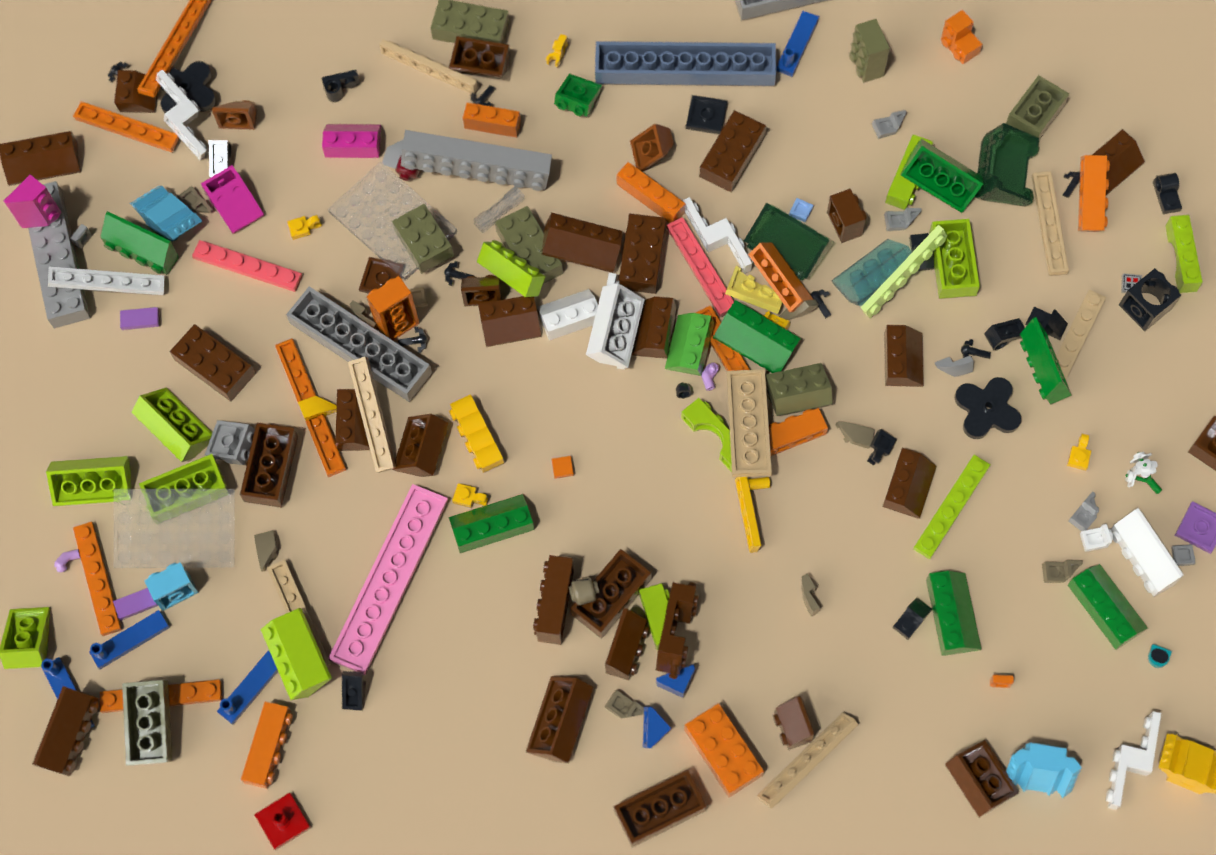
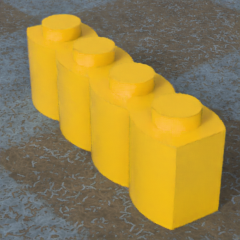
[449,394,504,473]

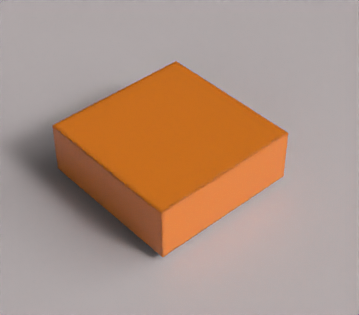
[552,456,573,479]
[990,675,1014,688]

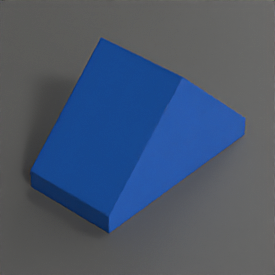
[656,664,695,698]
[643,707,671,748]

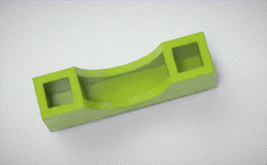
[1165,215,1203,293]
[681,398,732,472]

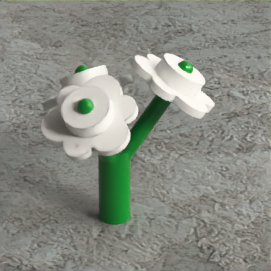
[1125,452,1162,494]

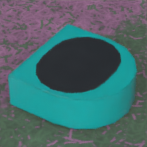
[1148,644,1172,668]

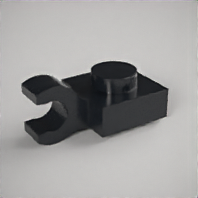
[867,429,896,465]

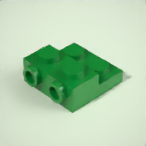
[554,73,602,117]

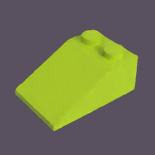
[0,607,50,669]

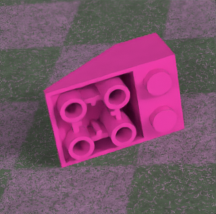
[201,165,264,234]

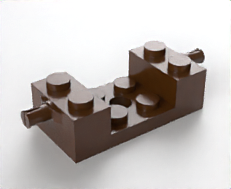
[656,582,699,679]

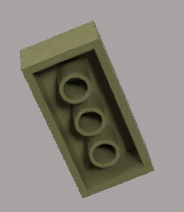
[431,0,509,44]
[495,206,563,284]
[122,680,172,766]

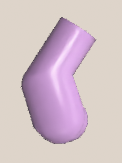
[701,362,719,391]
[54,549,81,572]

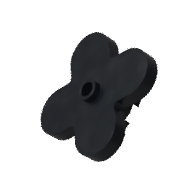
[160,61,216,114]
[954,377,1021,439]

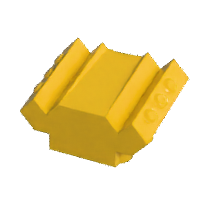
[1158,734,1216,795]

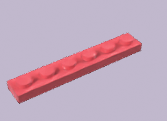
[666,217,734,317]
[192,240,302,292]

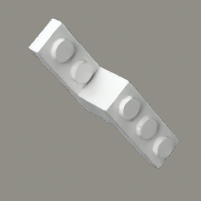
[156,70,207,160]
[683,197,753,274]
[1106,711,1161,810]

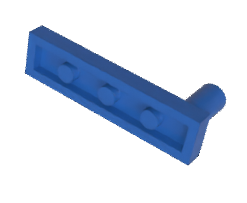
[776,11,819,77]
[89,610,170,670]
[216,650,278,725]
[41,657,95,729]

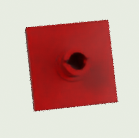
[254,792,311,850]

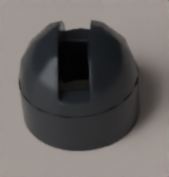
[676,382,692,399]

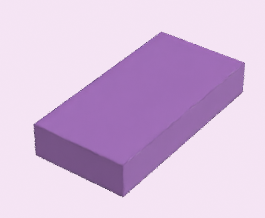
[120,307,159,330]
[113,588,158,621]

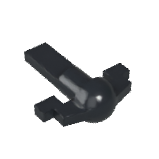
[108,62,128,83]
[470,85,495,107]
[1063,171,1080,198]
[444,261,474,286]
[810,289,831,319]
[398,327,428,353]
[961,339,991,359]

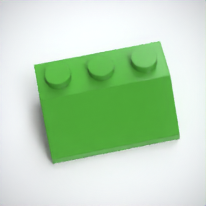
[665,313,715,376]

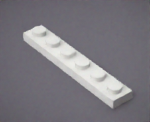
[48,267,164,295]

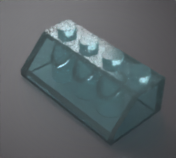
[831,239,911,306]

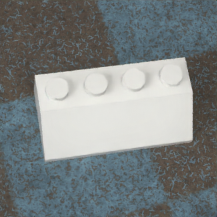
[586,283,645,368]
[1111,508,1183,597]

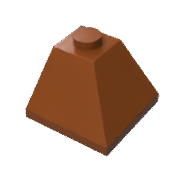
[212,100,257,130]
[630,124,674,171]

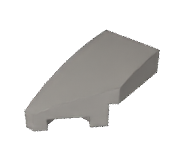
[872,110,906,139]
[382,139,404,169]
[884,208,921,231]
[935,356,974,377]
[1069,491,1099,531]

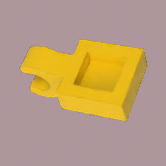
[546,34,568,67]
[287,215,322,240]
[1067,434,1091,471]
[452,483,488,508]

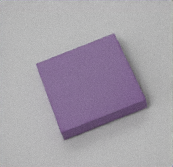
[1174,501,1216,554]

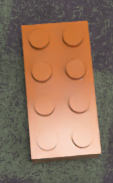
[366,276,420,340]
[684,703,764,798]

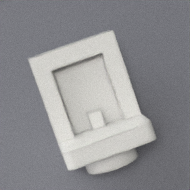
[1080,524,1113,552]

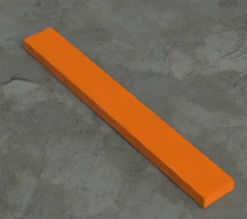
[137,0,211,98]
[275,338,346,477]

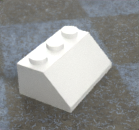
[536,289,598,341]

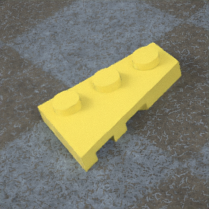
[725,266,782,314]

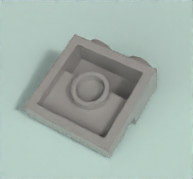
[205,420,255,465]

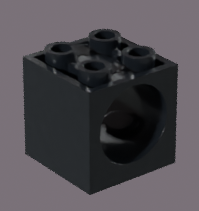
[1119,268,1181,332]

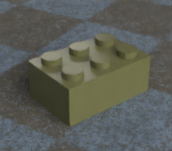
[849,19,890,83]
[1005,75,1069,143]
[392,204,454,274]
[766,363,832,416]

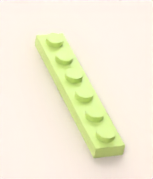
[861,225,947,318]

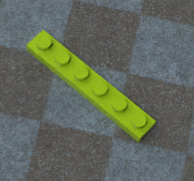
[913,455,990,559]

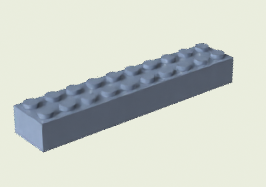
[595,41,776,86]

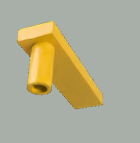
[735,477,770,553]

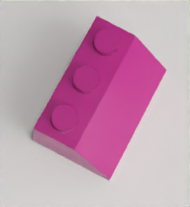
[322,124,381,158]
[3,175,62,228]

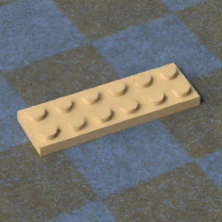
[726,369,772,477]

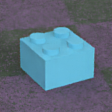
[144,562,199,611]

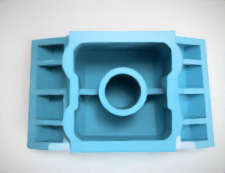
[130,185,202,242]
[1006,743,1082,798]

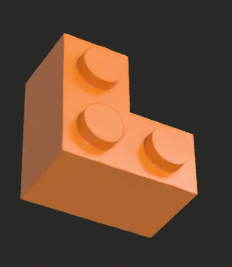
[941,9,982,64]

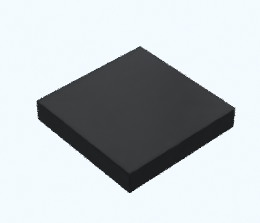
[686,95,727,134]

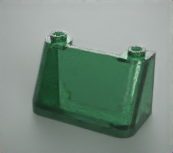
[975,123,1039,206]
[744,202,834,281]

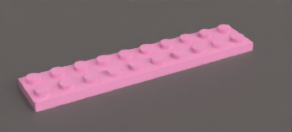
[328,484,448,675]

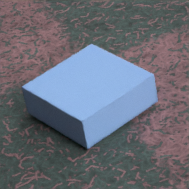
[789,198,814,223]

